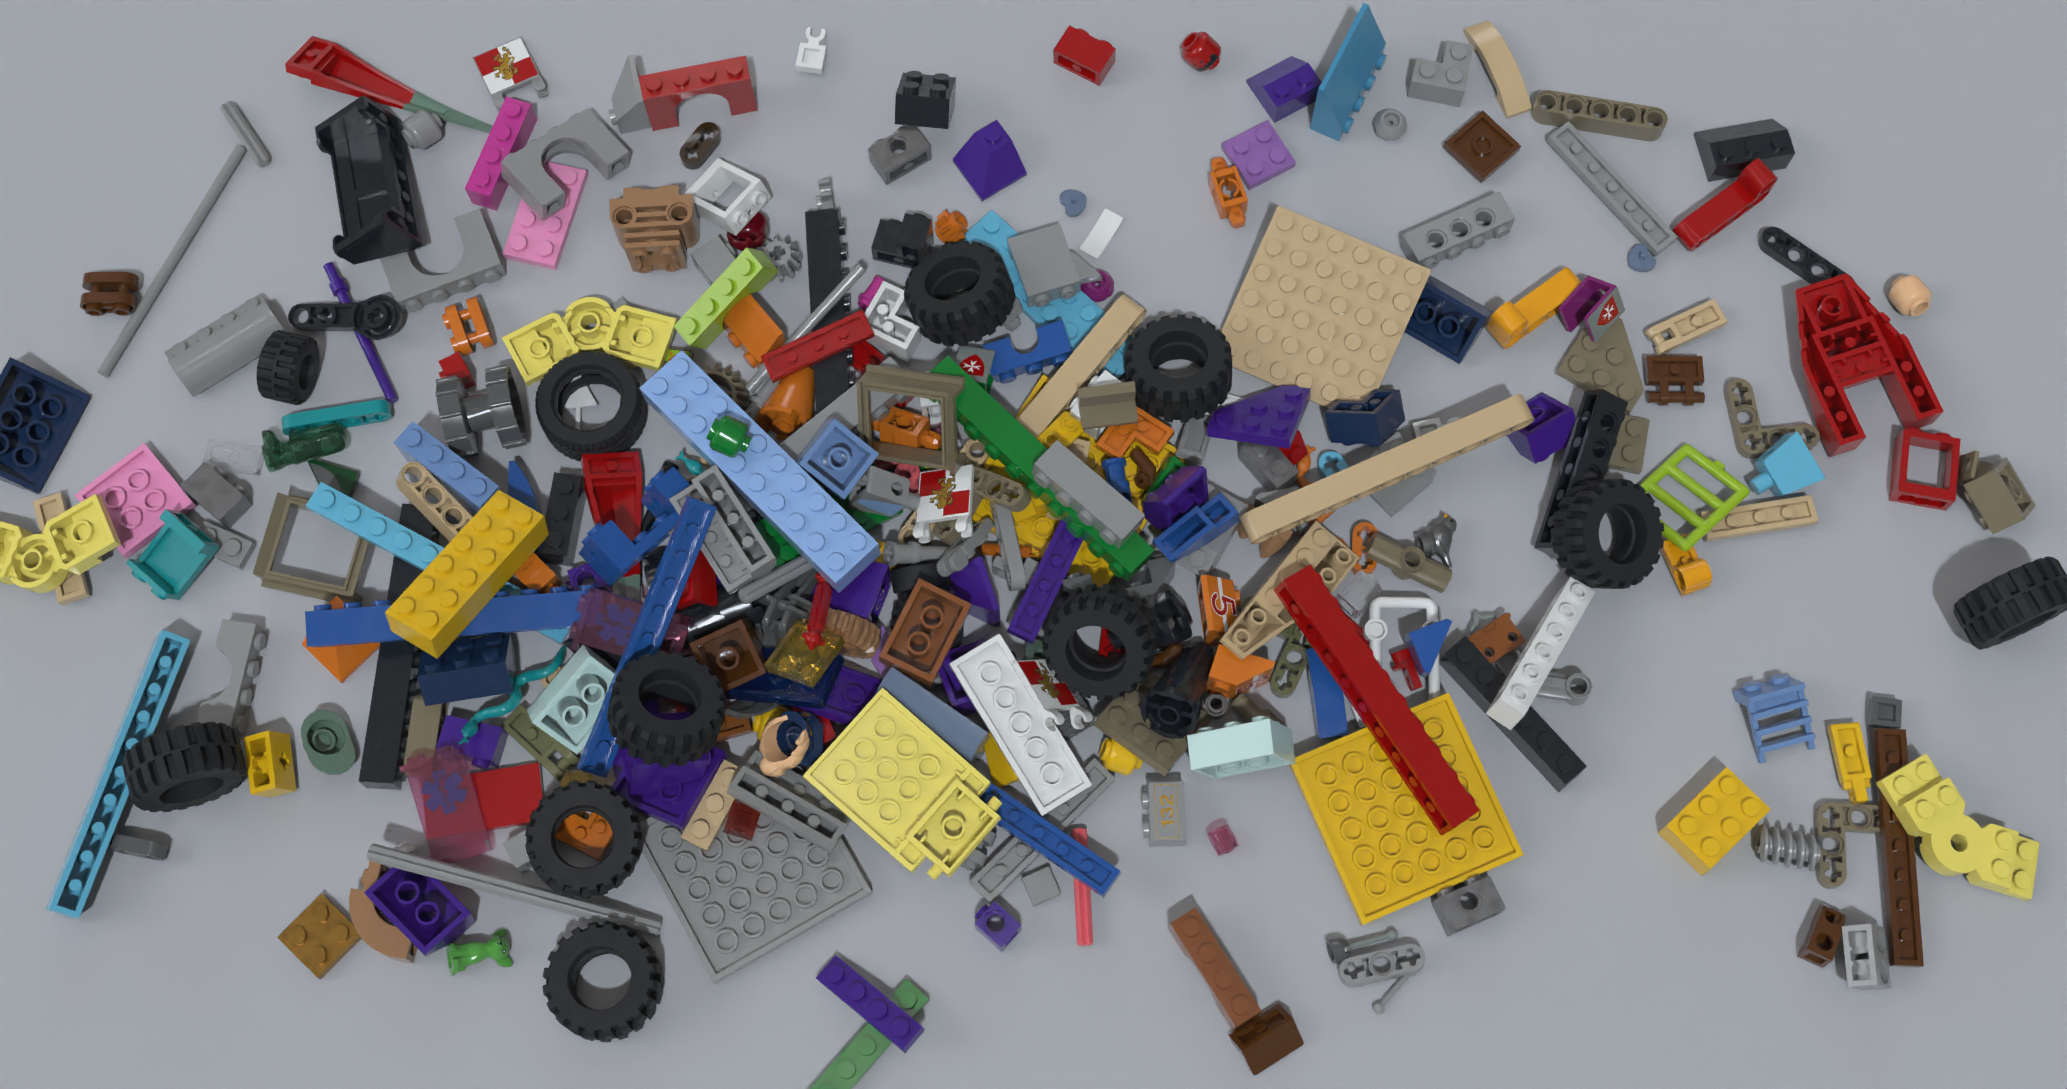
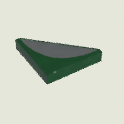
[308,459,360,498]

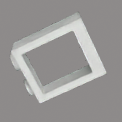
[685,158,771,236]

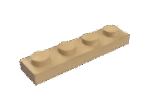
[33,492,90,606]
[1699,495,1819,542]

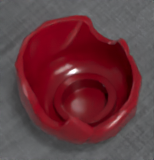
[726,211,769,251]

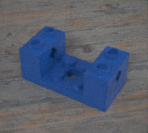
[579,467,690,587]

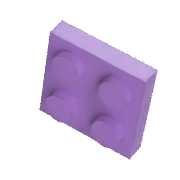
[1221,120,1296,190]

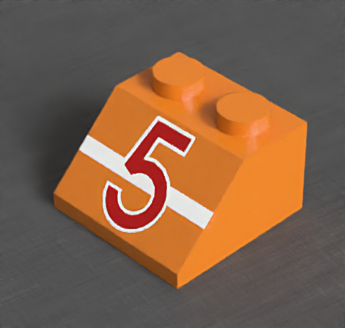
[1197,575,1241,646]
[1206,644,1275,700]

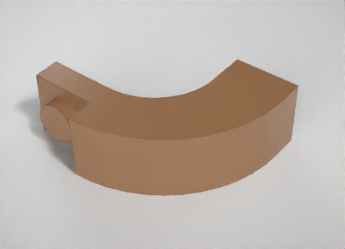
[349,861,417,964]

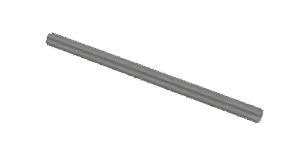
[367,843,662,937]

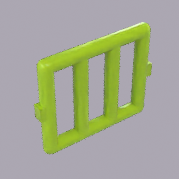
[1639,444,1750,551]

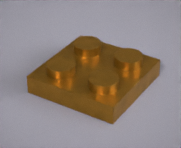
[277,894,362,979]

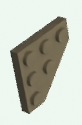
[1555,318,1644,415]

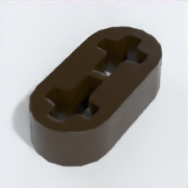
[679,122,721,170]

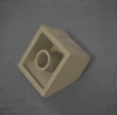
[1963,457,2036,534]

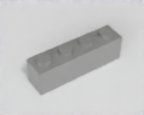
[1032,440,1145,548]

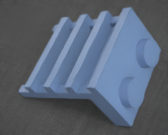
[1733,674,1816,763]

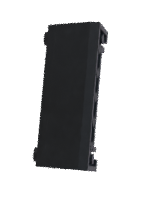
[315,95,423,265]

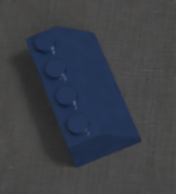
[1405,275,1493,364]

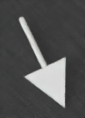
[564,376,598,430]

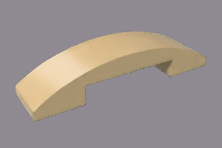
[1463,20,1532,119]

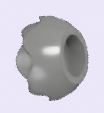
[1373,109,1407,141]

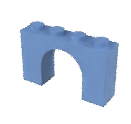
[394,421,502,515]

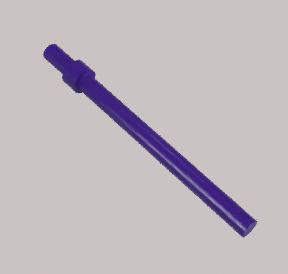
[323,262,398,404]

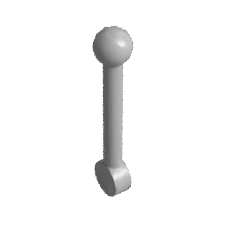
[1373,964,1416,1014]

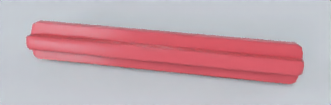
[1071,828,1093,946]

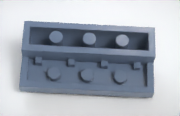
[875,667,990,765]

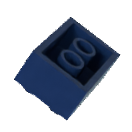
[417,633,517,706]

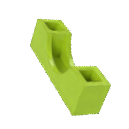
[674,247,779,349]

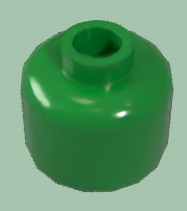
[706,415,752,458]

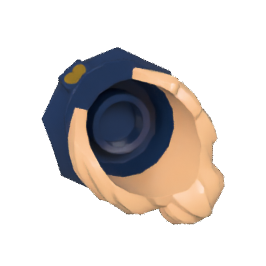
[759,710,823,777]

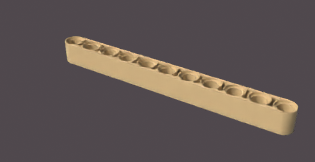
[1240,394,1535,545]

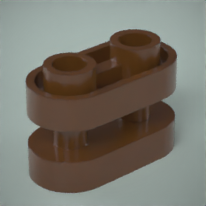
[80,271,140,316]

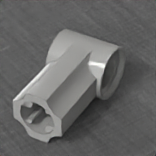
[1536,672,1592,706]

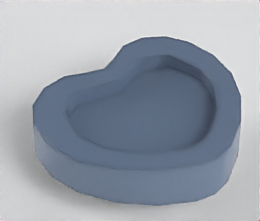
[1060,189,1087,217]
[1627,244,1656,272]

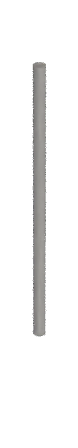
[97,145,246,377]

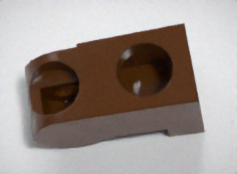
[1797,904,1846,968]

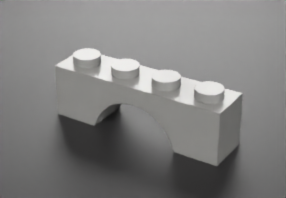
[196,619,266,736]

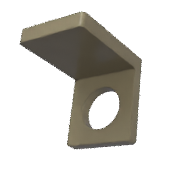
[1957,450,1993,485]

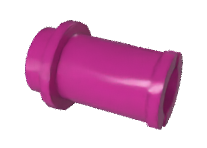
[857,276,885,311]

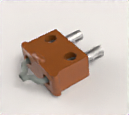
[1468,613,1526,679]

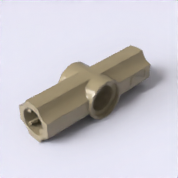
[1364,533,1453,593]

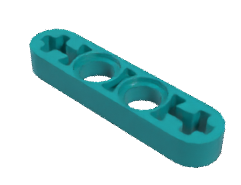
[281,399,392,436]

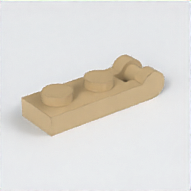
[1645,299,1728,356]

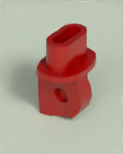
[1391,648,1422,691]

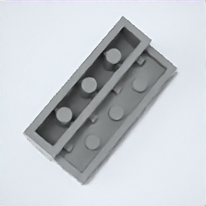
[164,294,285,397]
[669,465,777,595]
[727,750,851,853]

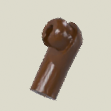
[1130,449,1156,490]
[1151,643,1185,669]

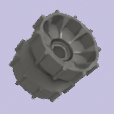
[435,364,527,459]

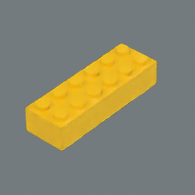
[385,490,549,659]

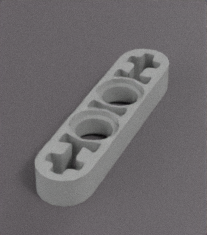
[990,491,1026,591]

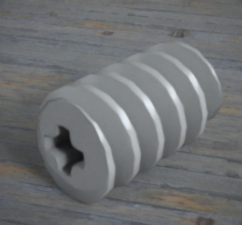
[1754,824,1823,871]

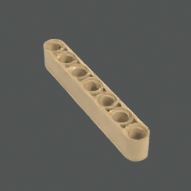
[1017,294,1147,438]

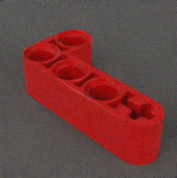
[1672,158,1778,252]

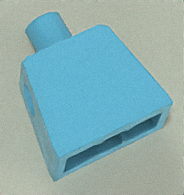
[1749,432,1825,496]

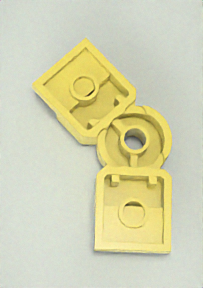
[502,297,678,386]
[0,494,121,593]
[1876,753,2040,901]

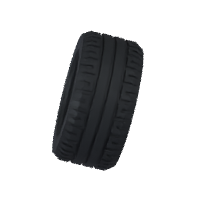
[535,351,647,461]

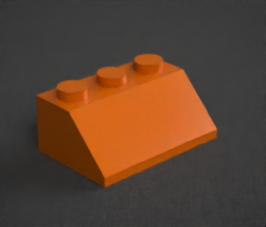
[723,294,785,369]

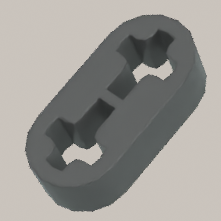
[109,834,168,861]

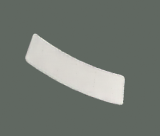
[1080,208,1123,258]

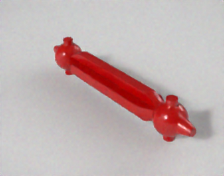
[801,573,832,651]

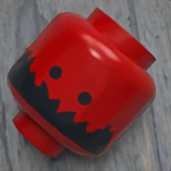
[1182,32,1221,72]

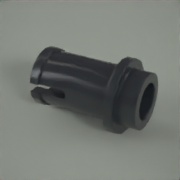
[1205,693,1228,719]

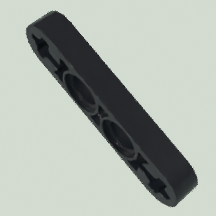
[1758,227,1854,284]

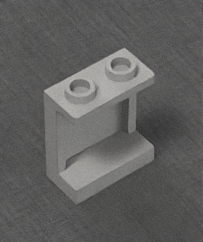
[1007,223,1081,307]

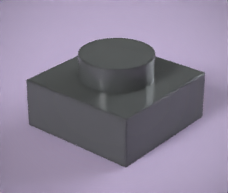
[1868,696,1902,729]

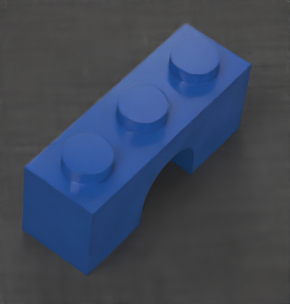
[983,320,1073,384]

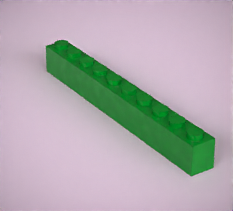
[929,356,1154,582]

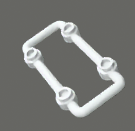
[1363,597,1440,700]

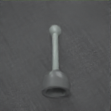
[1326,929,1398,964]

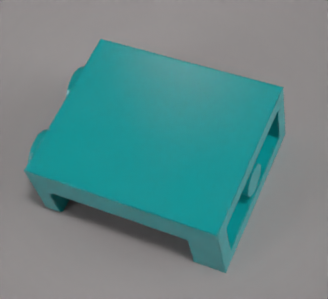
[126,509,220,600]

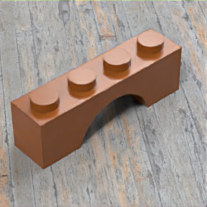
[1168,908,1261,1032]

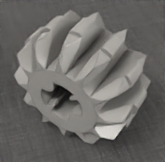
[757,235,802,283]

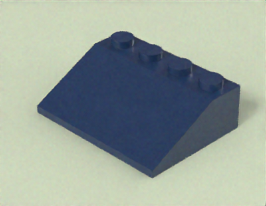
[0,357,91,494]

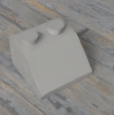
[1369,431,1437,518]

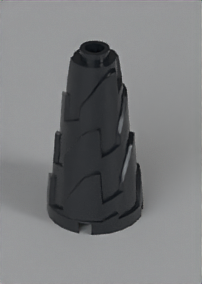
[659,582,765,653]
[1140,641,1215,739]

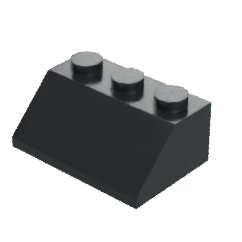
[1694,119,1795,182]

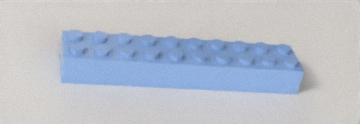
[639,350,881,593]

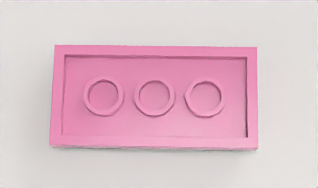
[502,161,588,270]

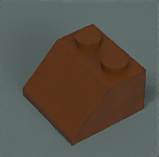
[689,617,767,692]

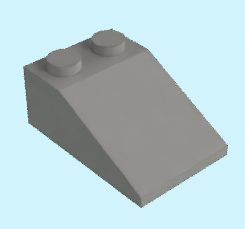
[1154,483,1249,576]

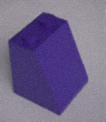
[808,562,892,625]
[621,712,711,797]

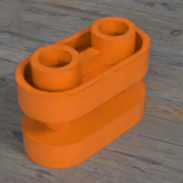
[442,296,495,357]

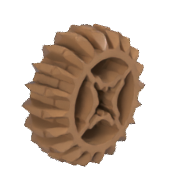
[803,608,881,659]

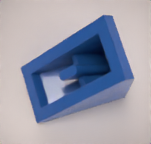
[1404,619,1452,678]

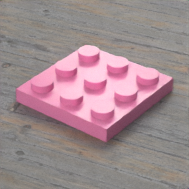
[74,443,196,559]

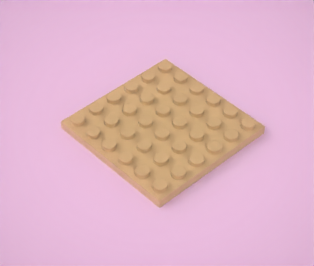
[1221,205,1432,409]

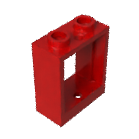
[1889,428,1961,511]

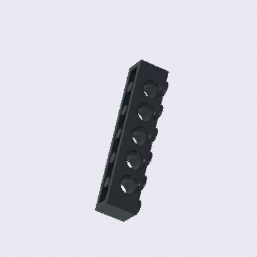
[1534,389,1628,559]

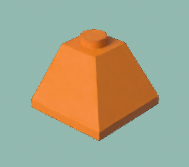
[302,596,380,683]

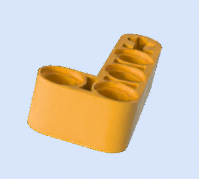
[1486,267,1581,349]

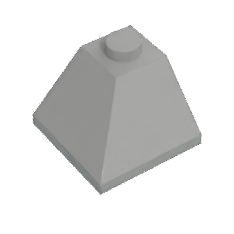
[609,55,651,134]

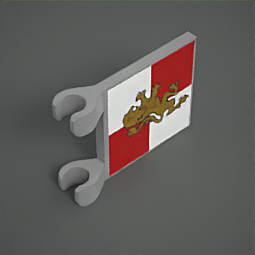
[472,37,549,112]

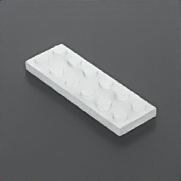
[949,633,1092,816]

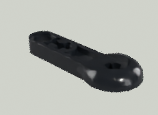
[288,295,402,340]

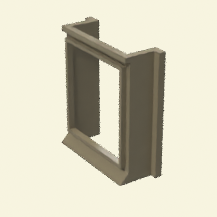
[857,364,967,475]
[253,492,387,604]

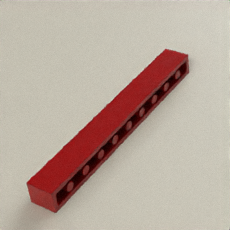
[1274,564,1480,836]

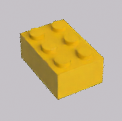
[1658,767,1771,876]

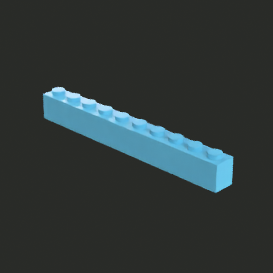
[45,629,191,919]

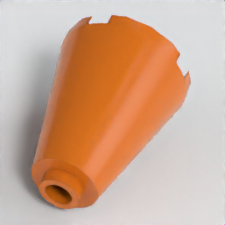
[756,367,815,441]

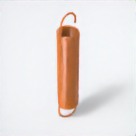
[974,543,1041,558]

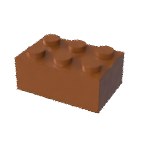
[879,578,972,687]

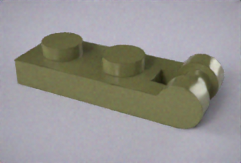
[500,705,579,781]

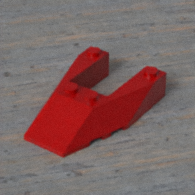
[1794,273,1944,457]

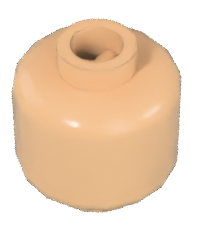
[1888,275,1932,316]

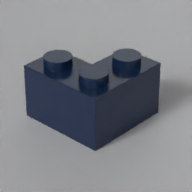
[1325,389,1405,447]

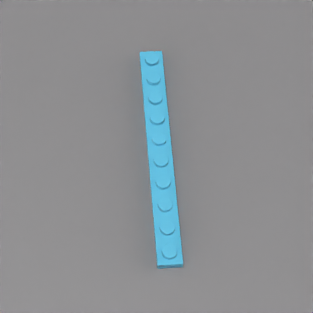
[306,482,571,645]

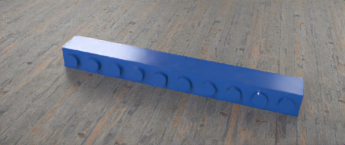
[305,585,606,648]

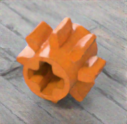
[934,210,968,243]

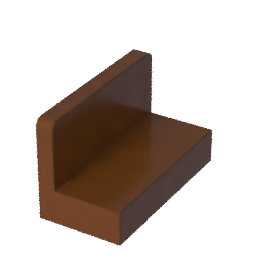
[1228,1003,1304,1075]

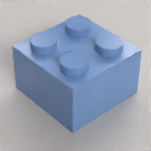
[795,418,879,499]

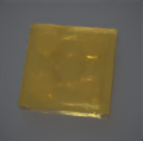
[764,620,846,688]

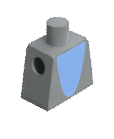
[847,466,920,517]

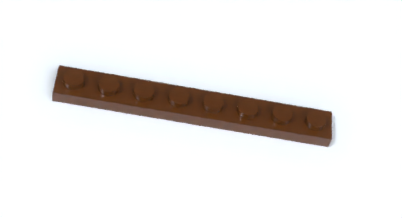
[1873,728,1924,968]

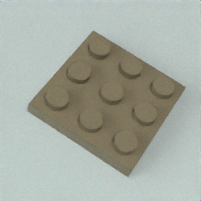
[1094,671,1213,777]

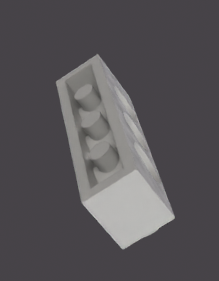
[1399,192,1515,269]

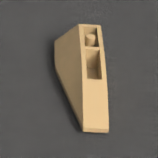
[1219,521,1360,660]

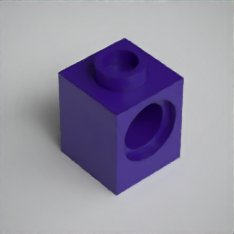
[565,563,613,595]
[974,901,1022,952]

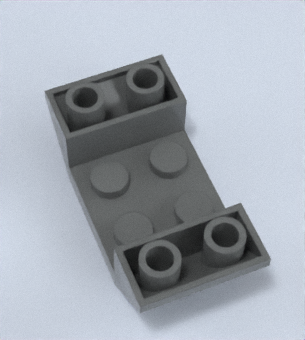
[1062,553,1176,609]

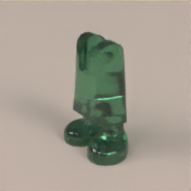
[262,424,346,473]

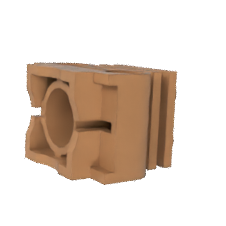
[610,185,700,274]

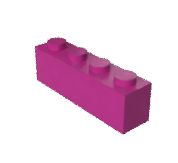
[465,96,538,211]

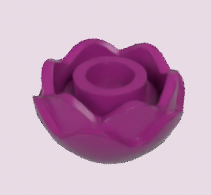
[1081,269,1114,302]

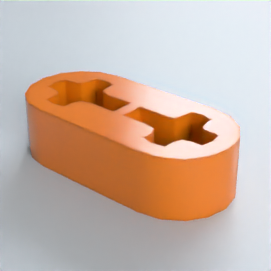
[1350,522,1378,578]

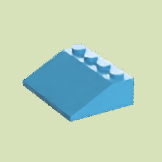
[1310,3,1387,141]

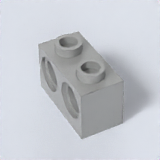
[1842,923,1891,991]

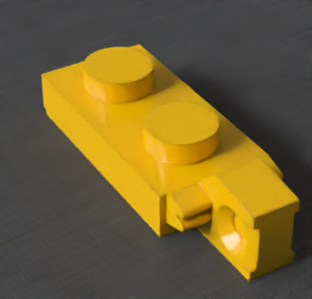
[1827,722,1872,804]

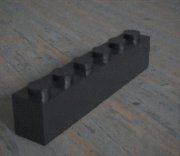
[1439,636,1587,793]

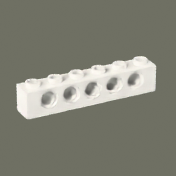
[1486,577,1595,730]

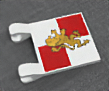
[913,464,975,544]
[1012,659,1093,732]

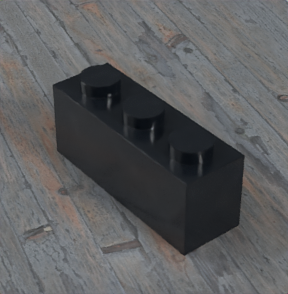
[538,472,586,566]

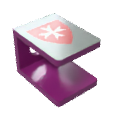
[1559,275,1625,342]

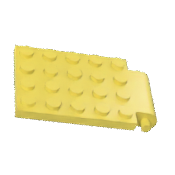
[803,688,1002,880]

